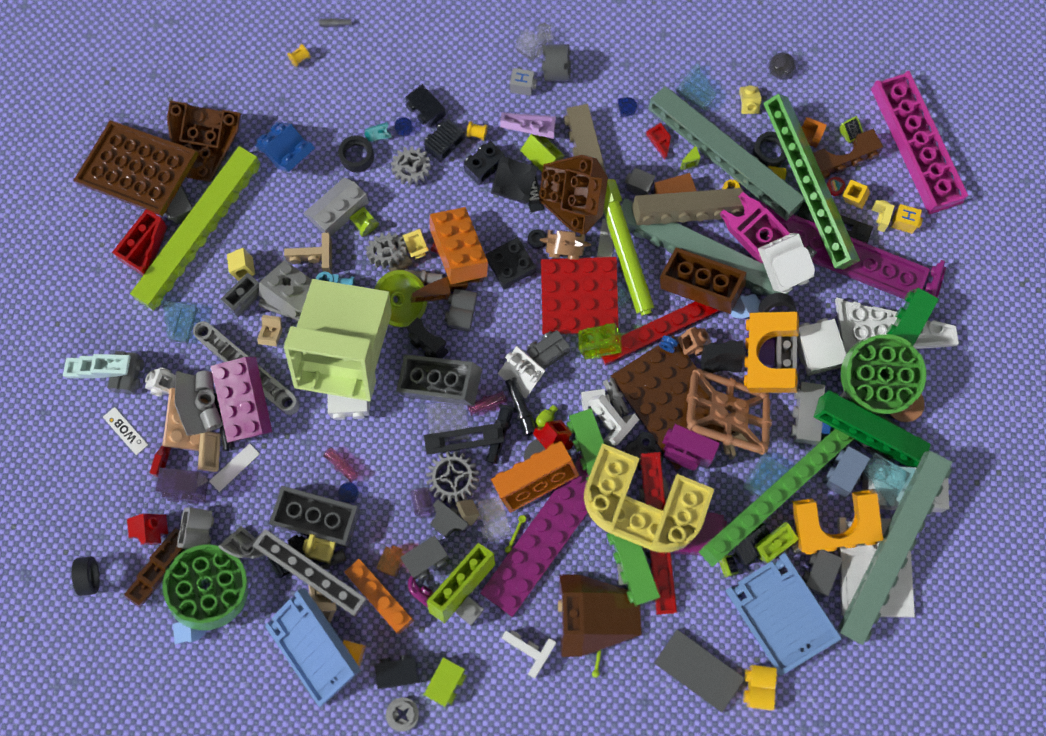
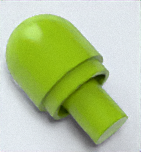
[535,405,558,427]

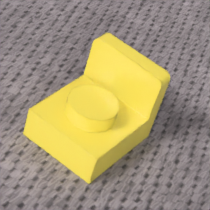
[872,200,895,232]

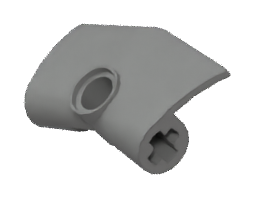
[174,371,223,436]

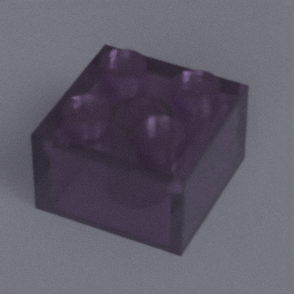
[155,468,209,504]

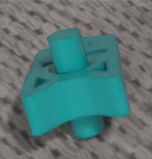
[364,122,392,142]

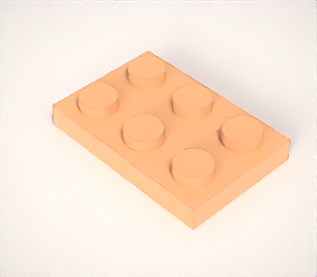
[162,388,209,451]

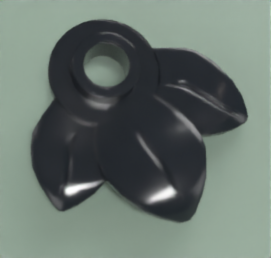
[625,432,663,471]

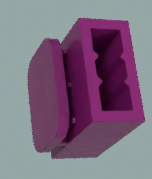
[662,424,720,470]
[672,512,727,556]

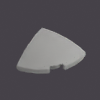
[219,526,265,559]

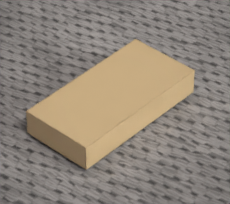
[198,431,221,472]

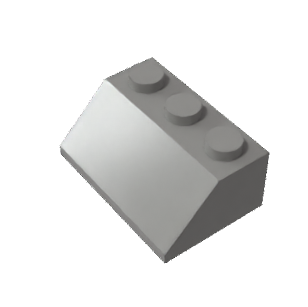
[304,177,369,236]

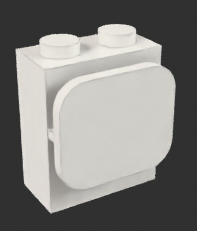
[758,233,815,293]
[797,318,846,376]
[327,394,370,420]

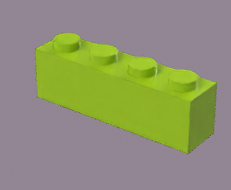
[427,543,495,623]

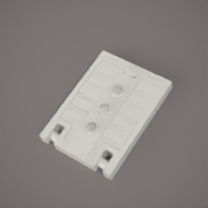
[837,517,915,618]

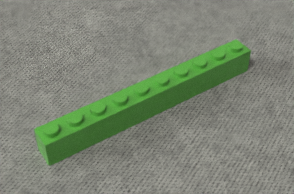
[763,93,860,269]
[566,409,660,607]
[699,429,854,567]

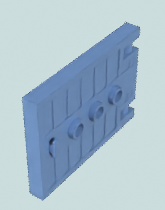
[725,553,842,676]
[265,587,361,707]

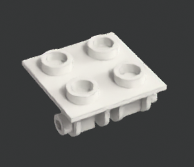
[498,346,546,399]

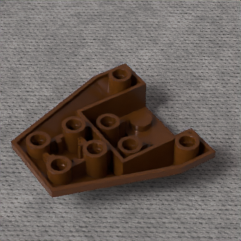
[167,100,241,182]
[539,155,608,234]
[559,574,642,657]

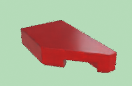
[646,123,671,160]
[149,444,171,478]

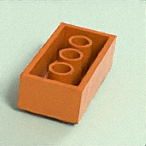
[430,207,488,284]
[491,441,580,513]

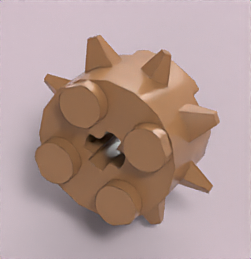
[540,230,591,260]

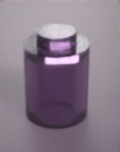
[410,487,434,518]

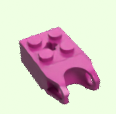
[719,192,790,263]

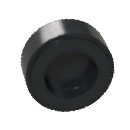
[528,229,546,249]

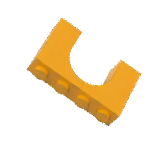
[744,312,799,393]
[792,489,883,554]

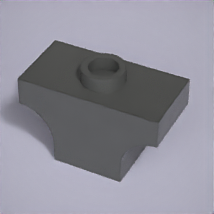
[430,499,469,539]

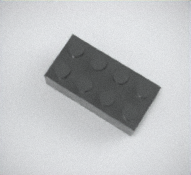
[396,355,482,406]
[269,485,360,548]

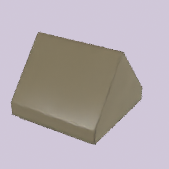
[456,499,480,526]

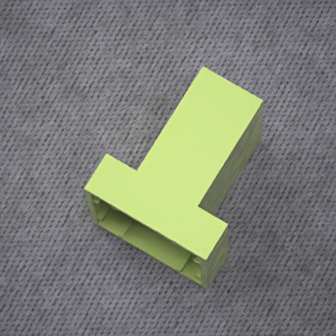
[284,279,391,401]

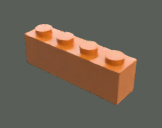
[344,559,414,634]

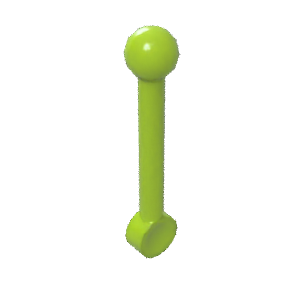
[505,515,526,554]
[592,650,602,678]

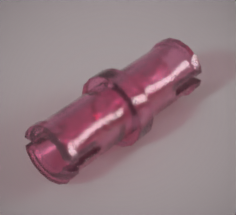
[467,391,507,416]
[323,447,359,483]

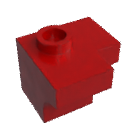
[533,420,573,450]
[127,513,168,545]

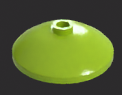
[374,270,427,327]

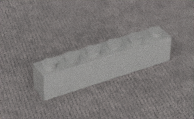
[253,529,367,616]

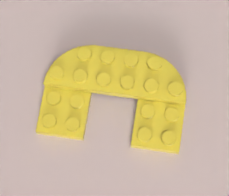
[584,443,714,553]

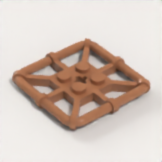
[686,368,772,455]

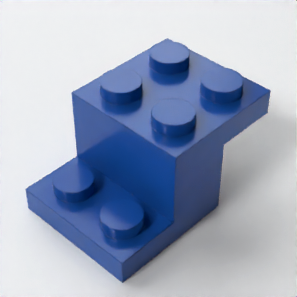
[254,122,315,172]

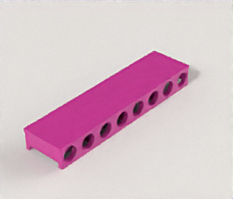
[871,71,968,215]

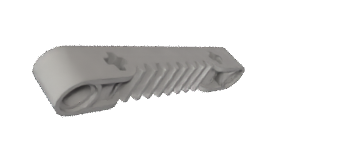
[193,321,300,415]

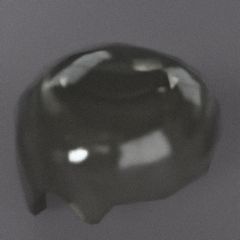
[768,52,797,80]

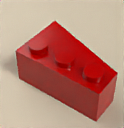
[112,210,168,276]

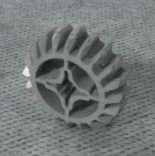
[426,451,479,504]

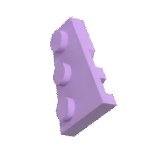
[500,113,556,139]

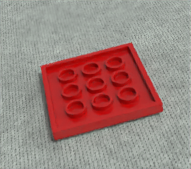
[541,257,619,335]

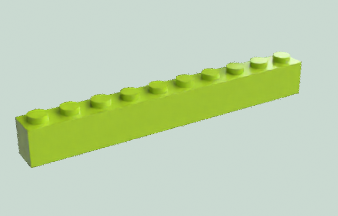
[130,146,261,311]

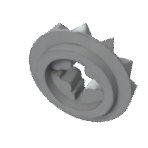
[386,698,419,732]

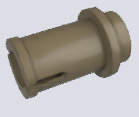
[388,255,413,272]

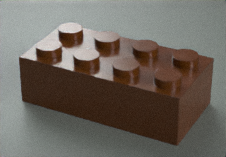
[660,247,747,314]

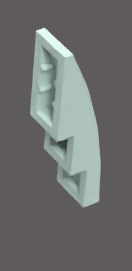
[63,354,131,378]

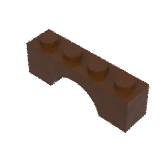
[813,128,883,179]

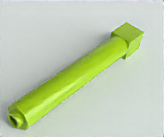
[603,179,655,316]

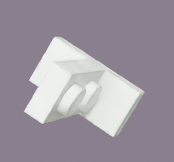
[587,394,639,446]
[502,630,556,679]

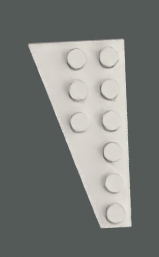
[835,298,959,354]

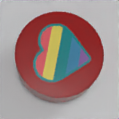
[827,177,845,196]

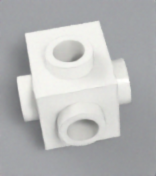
[145,368,176,397]

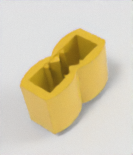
[743,665,777,711]

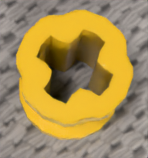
[287,44,311,67]
[466,121,488,141]

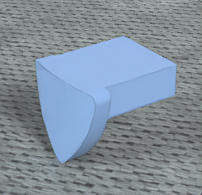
[731,294,760,318]
[173,622,207,644]

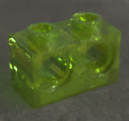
[579,323,621,360]

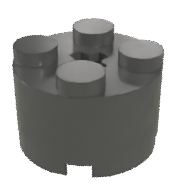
[542,44,571,81]

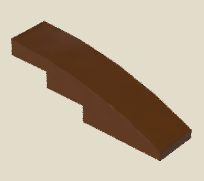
[410,276,485,303]
[123,528,185,608]

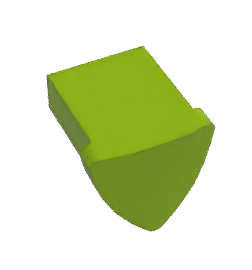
[349,207,380,237]

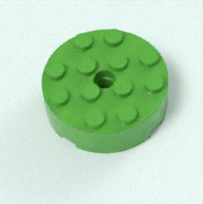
[841,334,926,414]
[163,544,248,630]

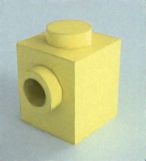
[227,248,255,281]

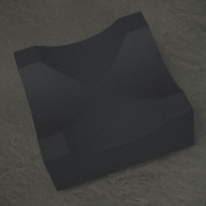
[491,156,538,204]
[485,237,536,290]
[407,317,448,359]
[700,340,746,373]

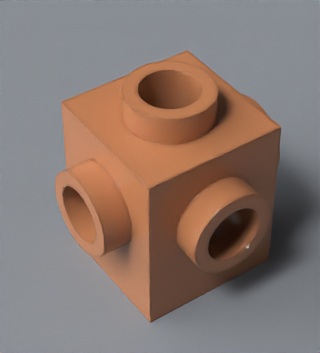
[677,327,711,356]

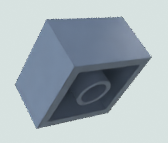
[824,446,870,498]

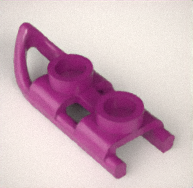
[926,260,946,298]
[408,575,433,608]

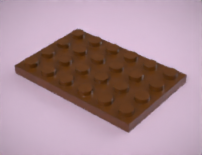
[73,120,199,217]
[610,335,735,472]

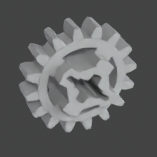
[391,146,431,186]
[366,232,407,269]

